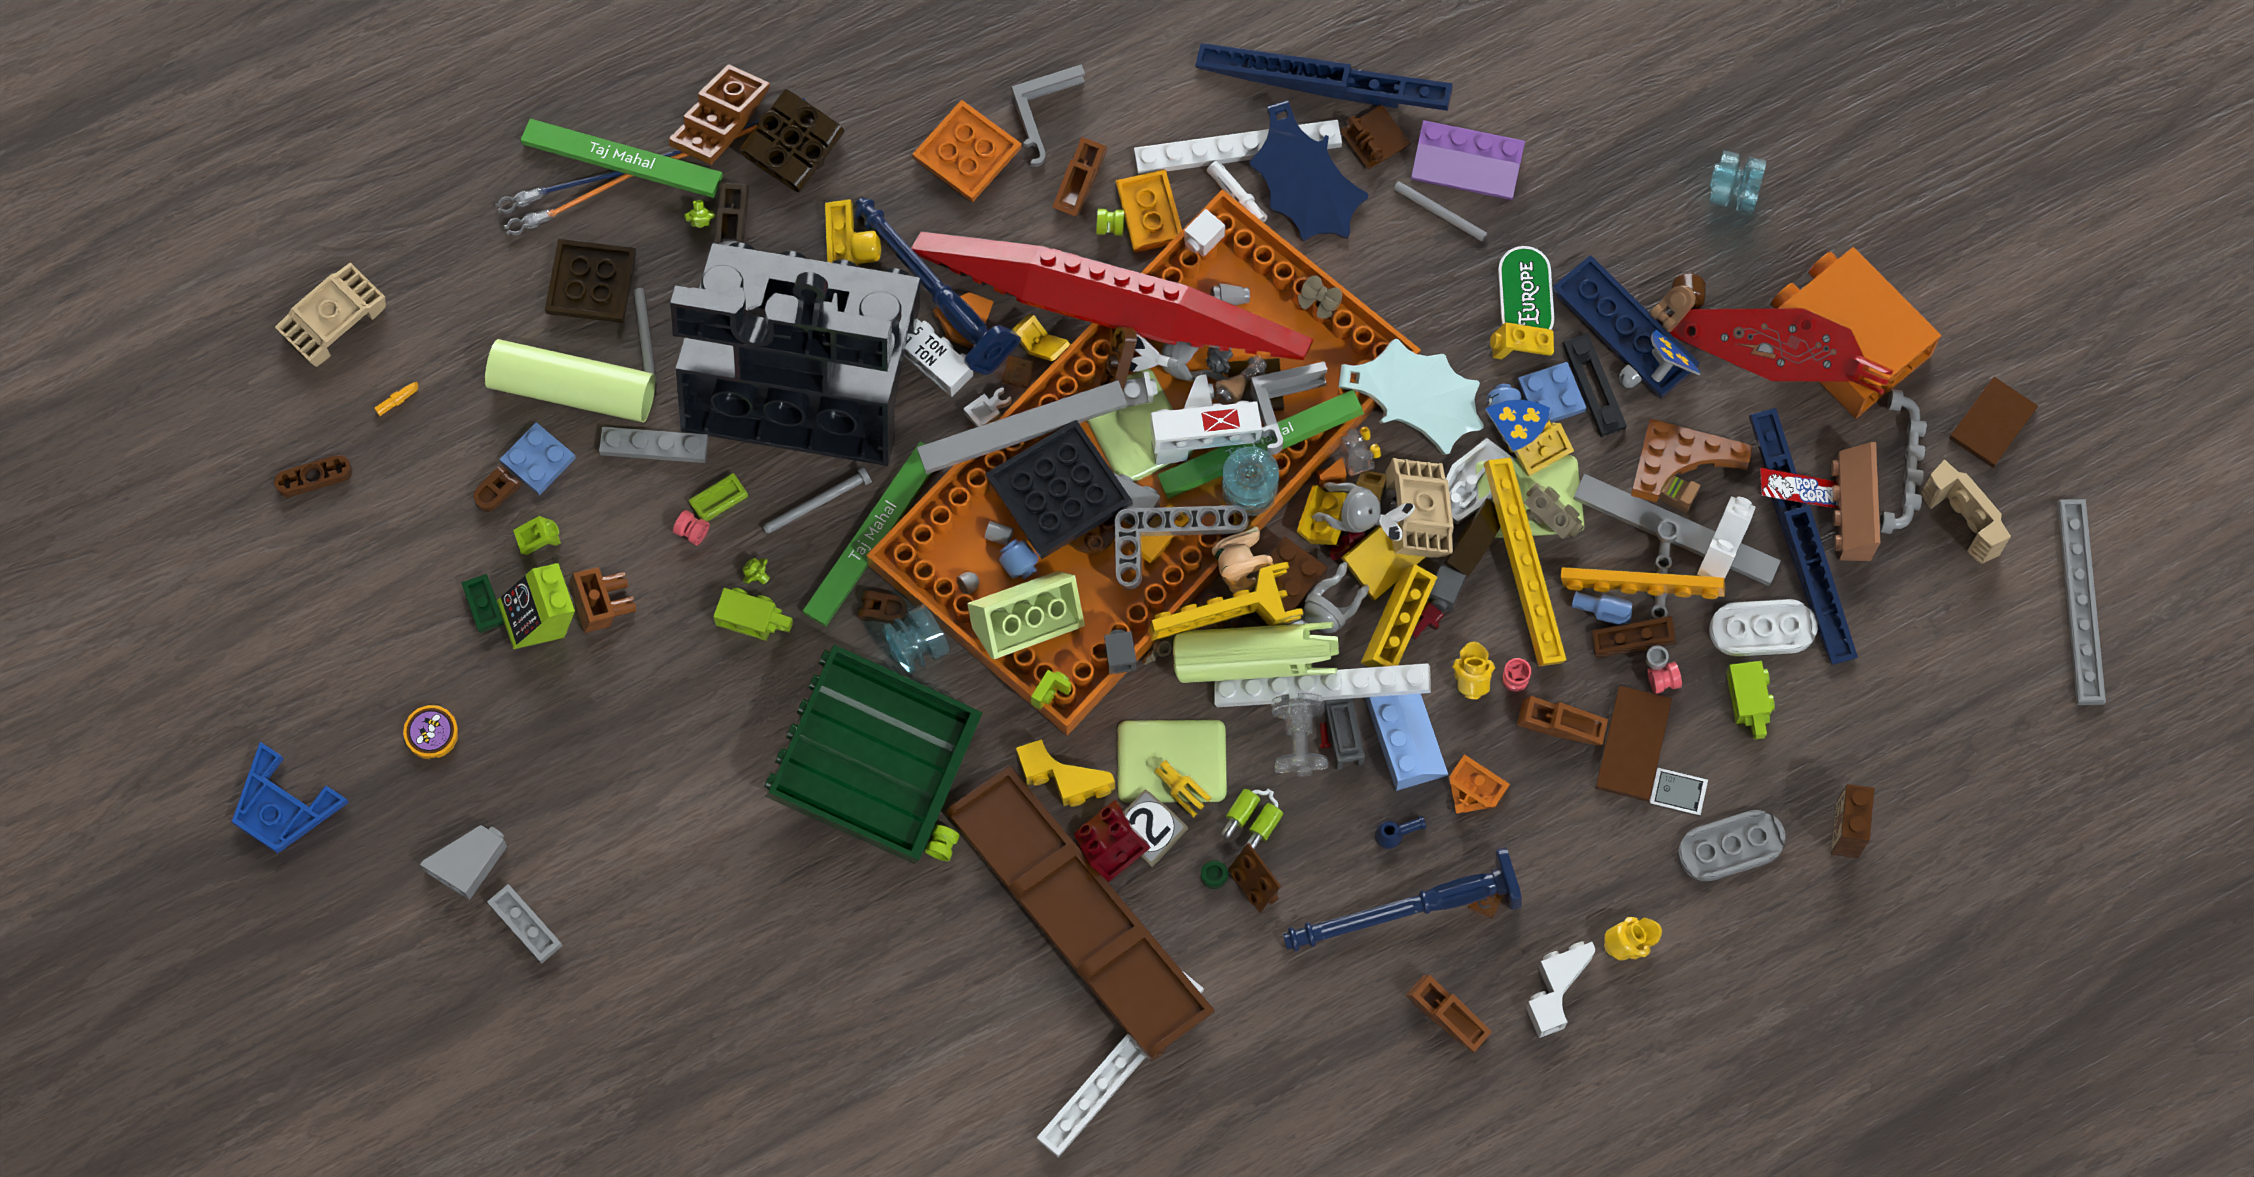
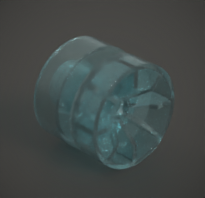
[1709,150,1766,214]

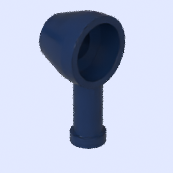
[1375,816,1426,849]

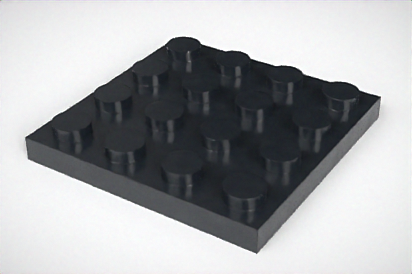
[985,420,1133,559]

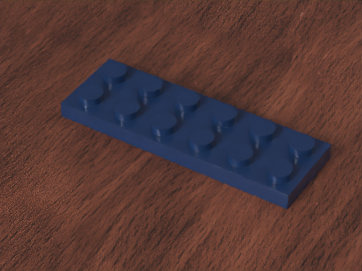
[1552,255,1700,399]

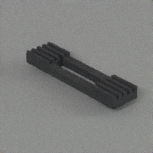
[1563,334,1627,437]

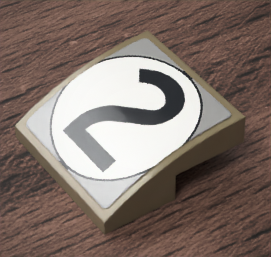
[1124,789,1188,868]

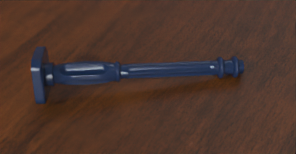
[853,197,1021,375]
[1283,847,1522,952]

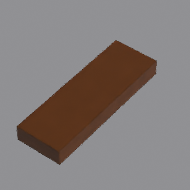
[1592,616,1677,658]

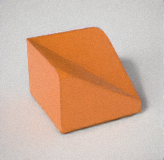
[1316,457,1347,489]

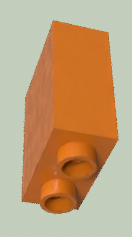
[1770,247,1942,419]

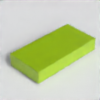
[688,473,748,521]

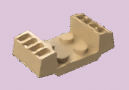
[275,263,386,367]
[1386,458,1454,559]
[1921,460,2011,564]

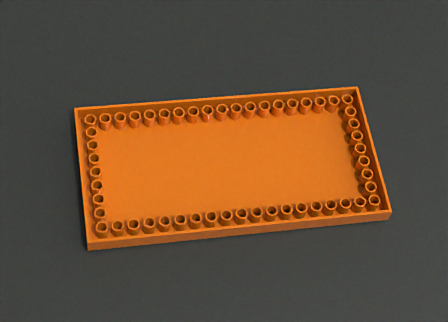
[867,189,1421,736]

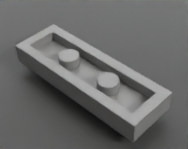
[487,884,563,964]

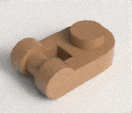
[1649,285,1696,332]

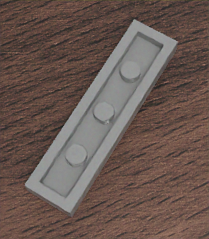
[599,427,709,463]

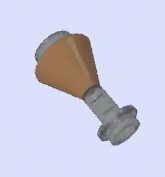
[1214,355,1267,405]

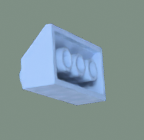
[1365,694,1448,791]

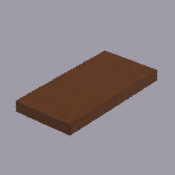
[1595,686,1672,802]

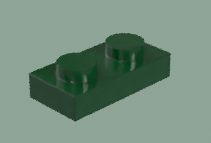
[461,573,504,633]

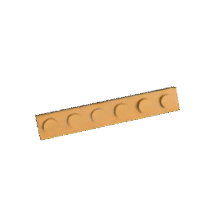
[1561,567,1725,599]

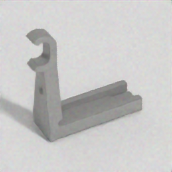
[1011,64,1085,167]
[1251,362,1327,455]

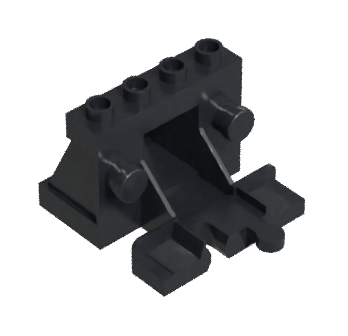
[670,242,920,466]

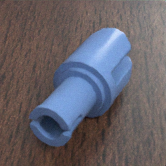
[1572,591,1632,625]

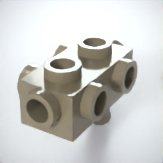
[1524,483,1584,539]

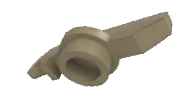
[1142,634,1176,665]

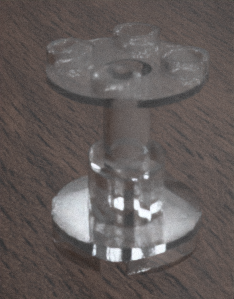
[1271,693,1328,777]

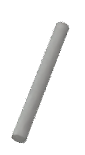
[1394,181,1487,242]
[634,288,657,387]

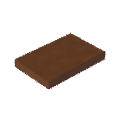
[1949,377,2038,468]

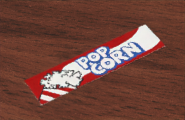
[1760,468,1838,509]

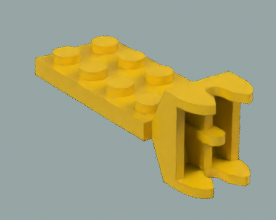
[1148,562,1303,641]

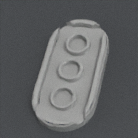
[1678,810,1785,881]

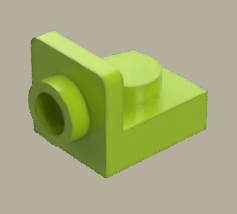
[513,516,561,555]
[1031,670,1072,710]

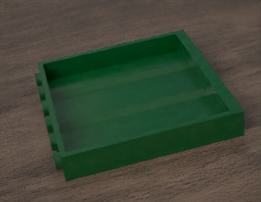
[764,644,983,864]

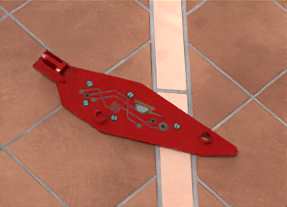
[1657,308,1893,395]

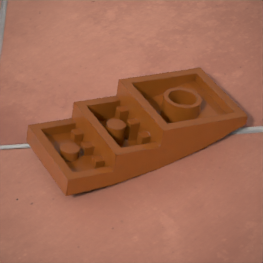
[669,64,770,165]

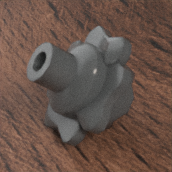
[1206,347,1233,375]

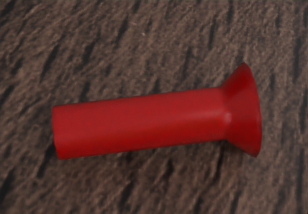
[1319,723,1331,748]

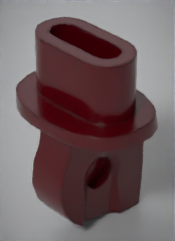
[1330,531,1367,560]
[1411,602,1444,640]

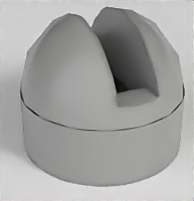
[1619,365,1642,388]
[956,572,979,595]

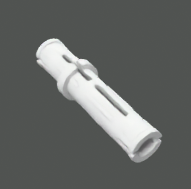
[1207,161,1268,223]

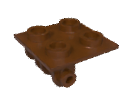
[1340,105,1411,170]
[1228,843,1281,913]

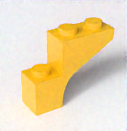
[1016,739,1115,807]

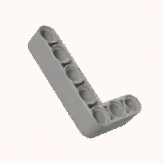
[1115,505,1249,590]

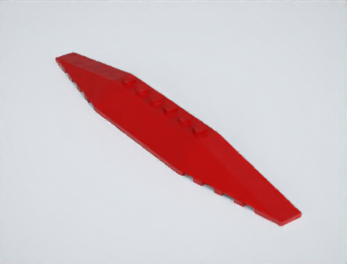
[911,232,1313,360]

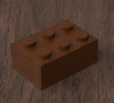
[1246,537,1328,626]

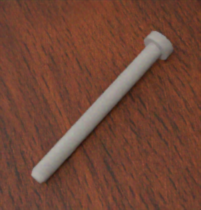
[763,466,872,533]

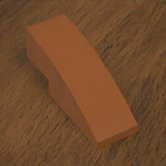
[1052,136,1108,217]
[1517,696,1608,745]
[1405,975,1492,1052]

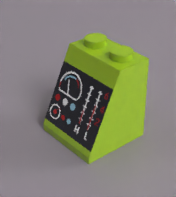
[497,563,575,649]

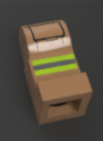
[1659,476,1701,514]

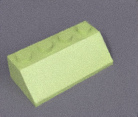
[967,571,1085,659]

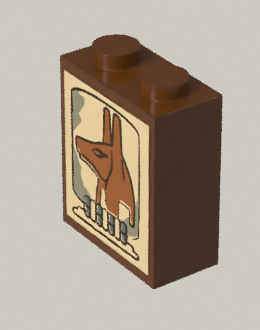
[1831,784,1875,858]

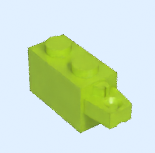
[713,588,793,641]
[1726,661,1775,740]

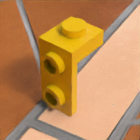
[1012,313,1070,361]
[1490,322,1554,359]

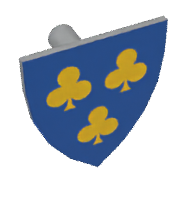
[1651,330,1701,382]
[1485,400,1550,452]

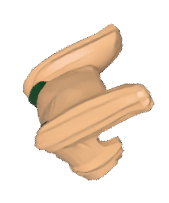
[1212,527,1274,593]

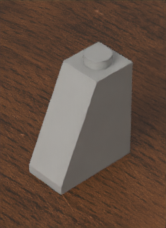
[420,825,507,900]

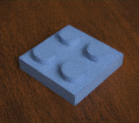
[1517,362,1586,423]
[499,422,576,496]

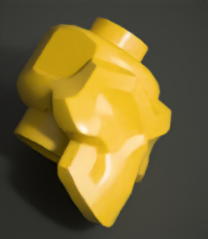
[1452,642,1495,699]
[1604,917,1662,961]

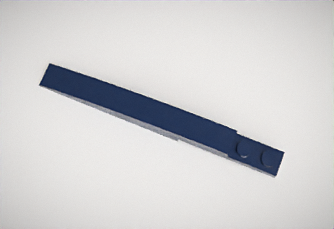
[1195,43,1453,111]
[1749,408,1858,665]

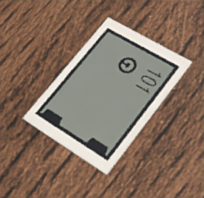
[1650,768,1708,815]

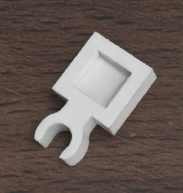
[963,388,1011,428]

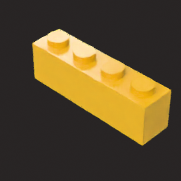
[1361,564,1437,668]

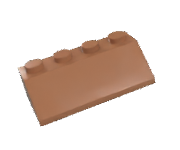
[1831,442,1880,561]

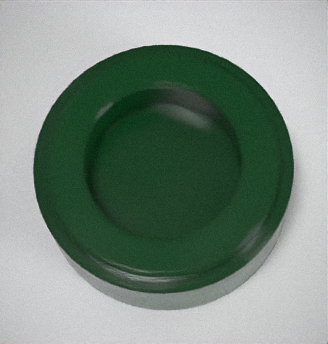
[1200,860,1228,889]

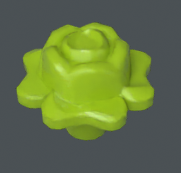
[684,200,715,228]
[742,558,770,585]

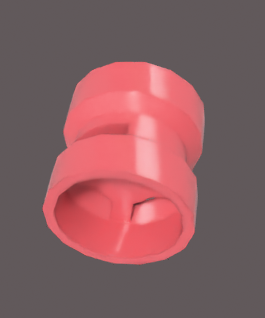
[673,510,710,546]
[1502,658,1531,692]
[1647,662,1682,694]

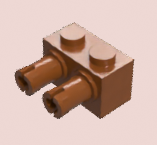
[568,567,636,633]

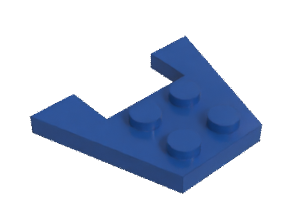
[232,742,349,854]

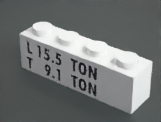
[904,319,973,397]

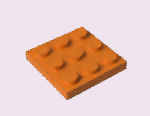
[912,100,1022,203]

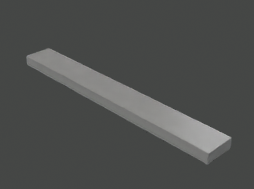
[917,380,1127,474]
[1573,474,1781,586]
[2057,499,2106,705]

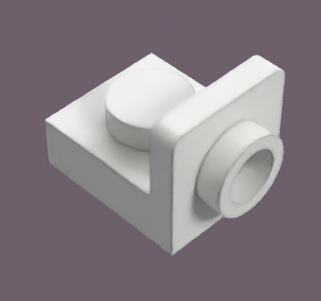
[1123,371,1158,407]

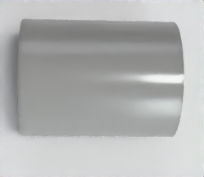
[985,521,1014,546]

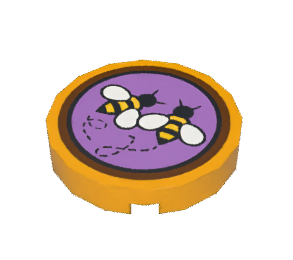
[403,705,458,759]

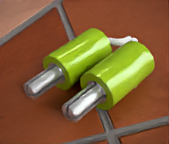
[1221,789,1284,849]

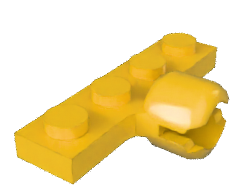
[825,199,881,266]

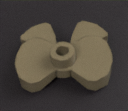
[1298,276,1343,319]

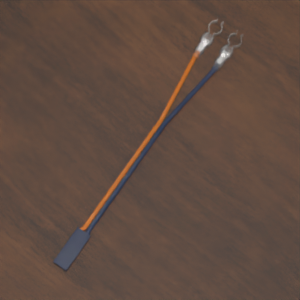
[495,98,806,235]

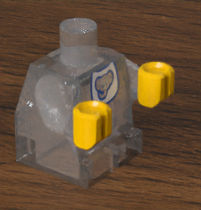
[1339,426,1381,476]

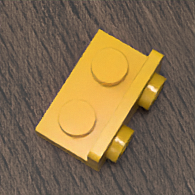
[1508,420,1574,476]
[1297,485,1348,545]

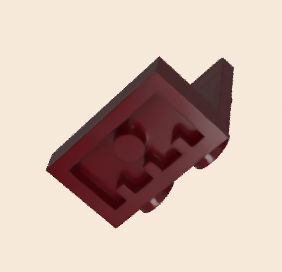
[1074,800,1151,882]

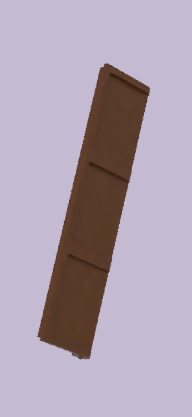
[946,766,1215,1062]

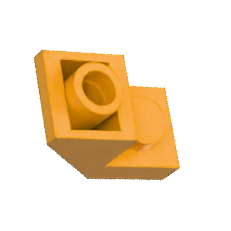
[1130,503,1189,563]

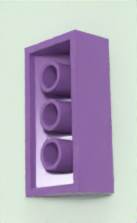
[1411,120,1525,200]

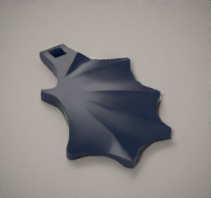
[1250,100,1368,242]

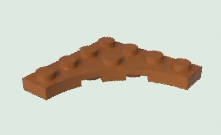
[1631,419,1753,503]

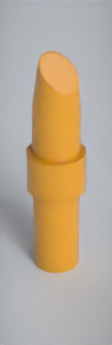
[374,381,418,417]

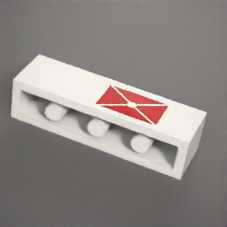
[1150,401,1262,453]

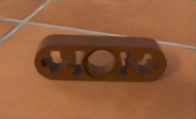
[1100,327,1137,391]
[274,455,352,497]

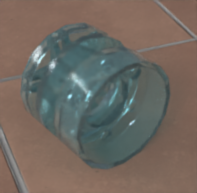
[1222,447,1279,515]
[882,604,950,675]

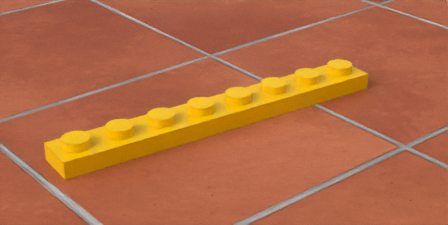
[1483,457,1566,667]

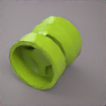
[1096,209,1124,236]
[925,825,960,861]

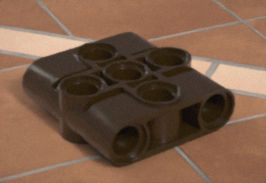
[739,89,845,192]

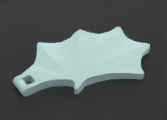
[1338,339,1484,455]

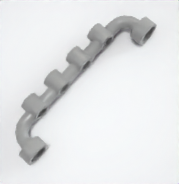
[1879,389,1927,534]
[1646,519,1679,670]

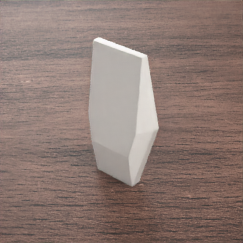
[1446,438,1514,524]

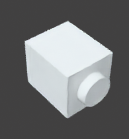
[1184,209,1225,257]

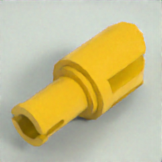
[1154,760,1212,818]

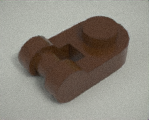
[473,465,522,512]
[857,591,908,624]

